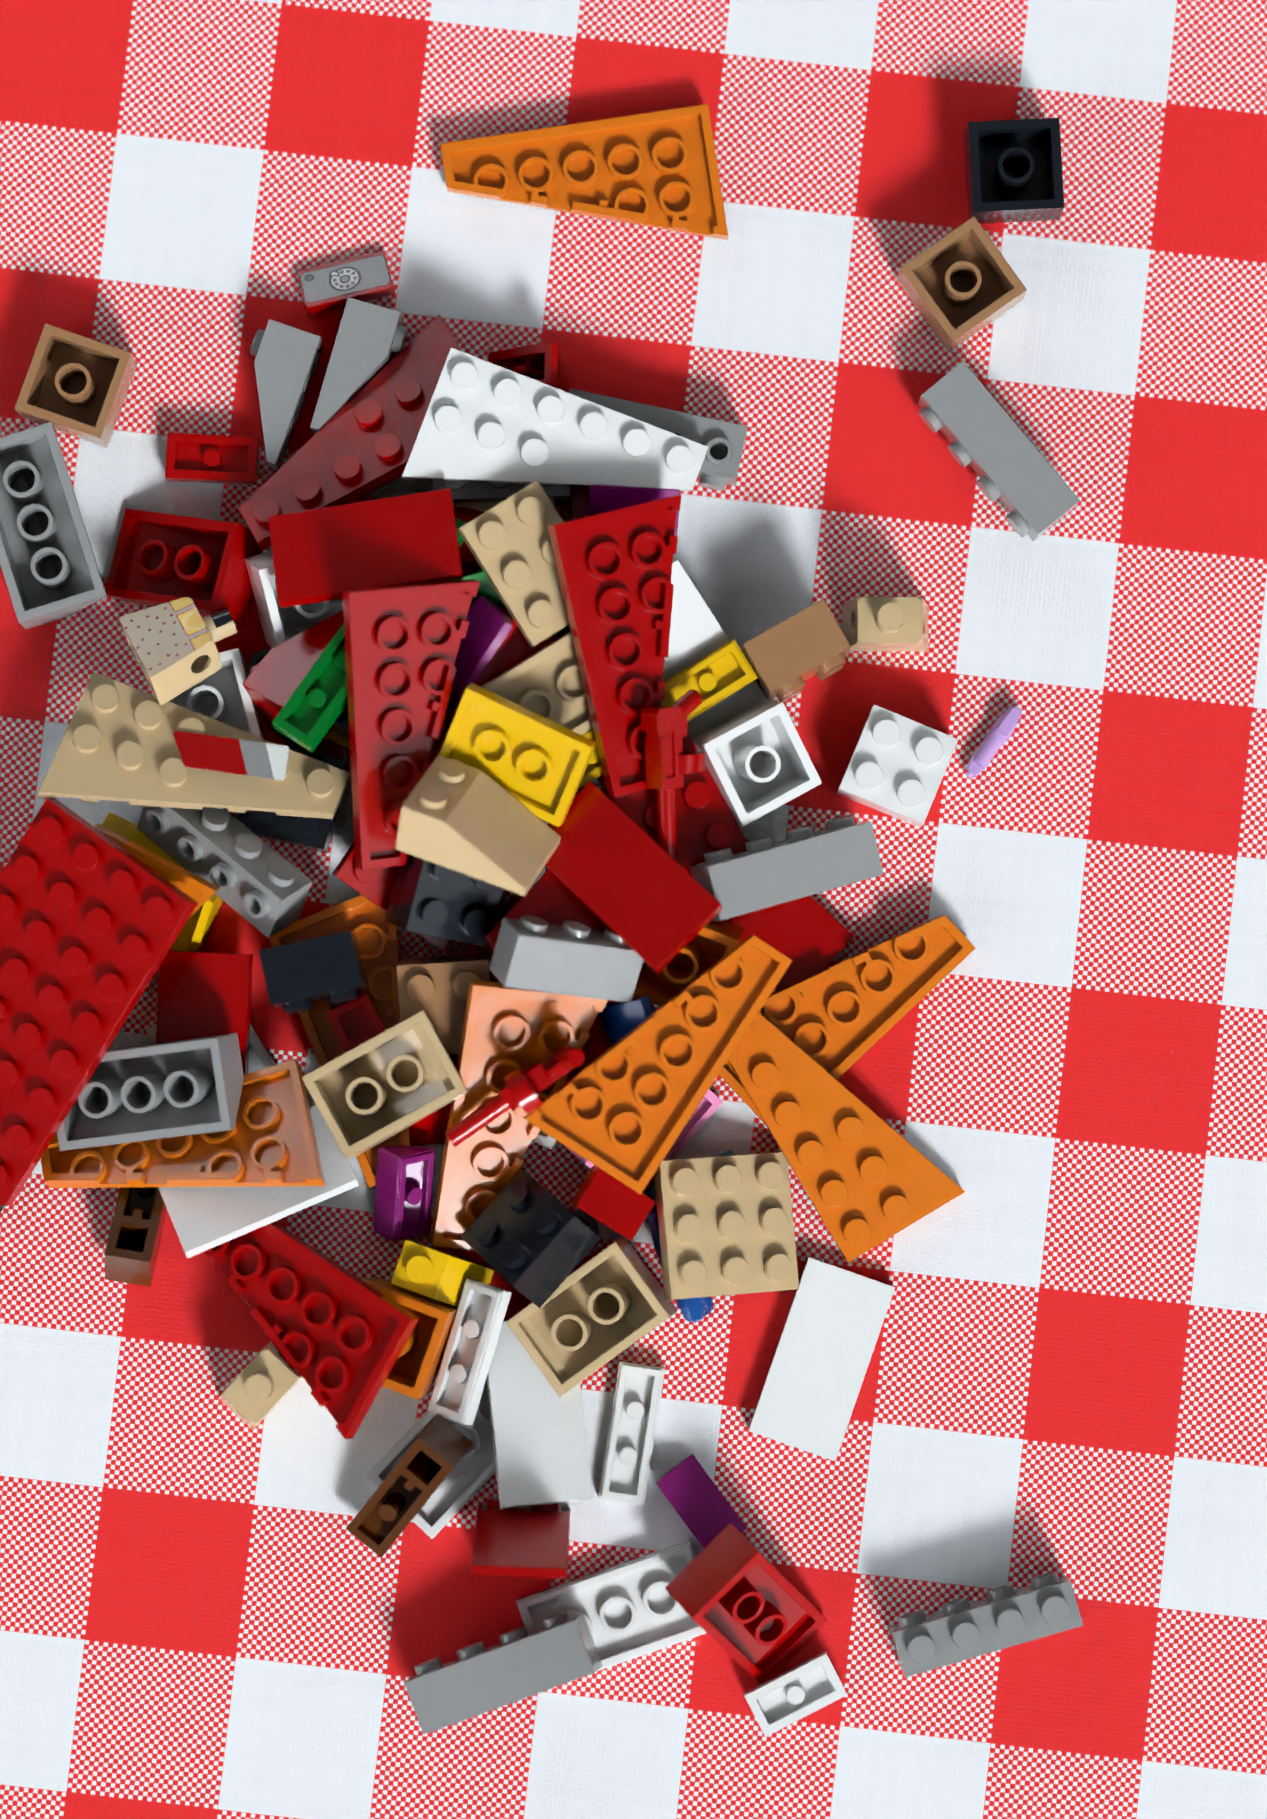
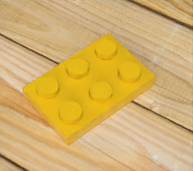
[439,683,597,827]

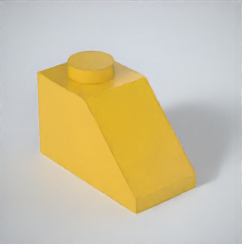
[391,1239,494,1307]

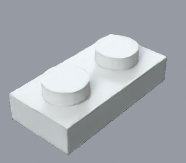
[744,1651,847,1737]

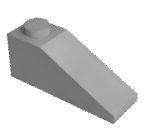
[310,297,408,435]
[250,319,324,471]

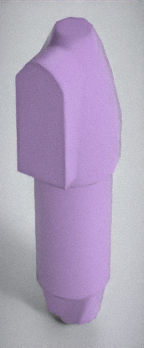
[965,705,1022,778]

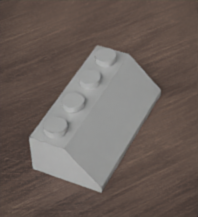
[0,422,107,630]
[57,1033,244,1151]

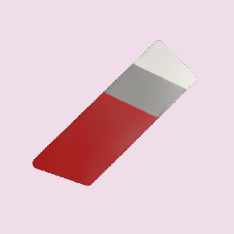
[173,731,289,780]

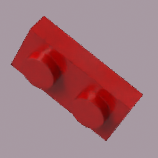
[165,433,260,485]

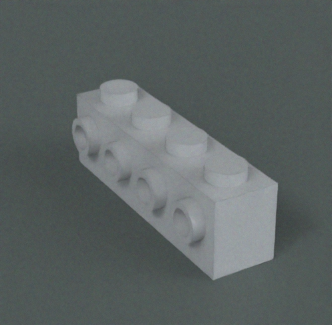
[918,361,1080,542]
[569,388,748,491]
[137,806,312,938]
[690,815,884,921]
[889,1572,1084,1678]
[404,1610,603,1735]

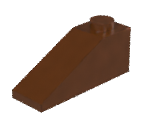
[104,1187,166,1287]
[346,1414,473,1558]

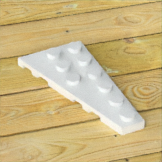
[402,348,708,492]

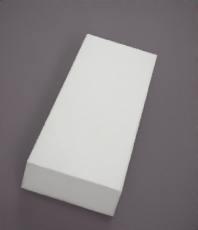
[427,1278,512,1425]
[599,1361,665,1506]

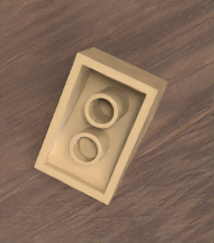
[396,755,561,896]
[301,1010,468,1159]
[506,1236,678,1397]

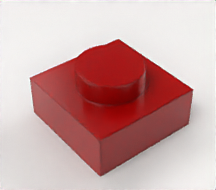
[326,993,386,1053]

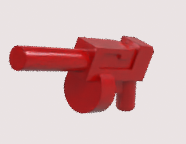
[640,689,705,858]
[445,1041,585,1147]

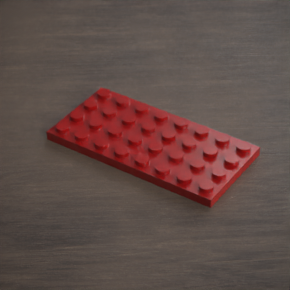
[0,798,198,1207]

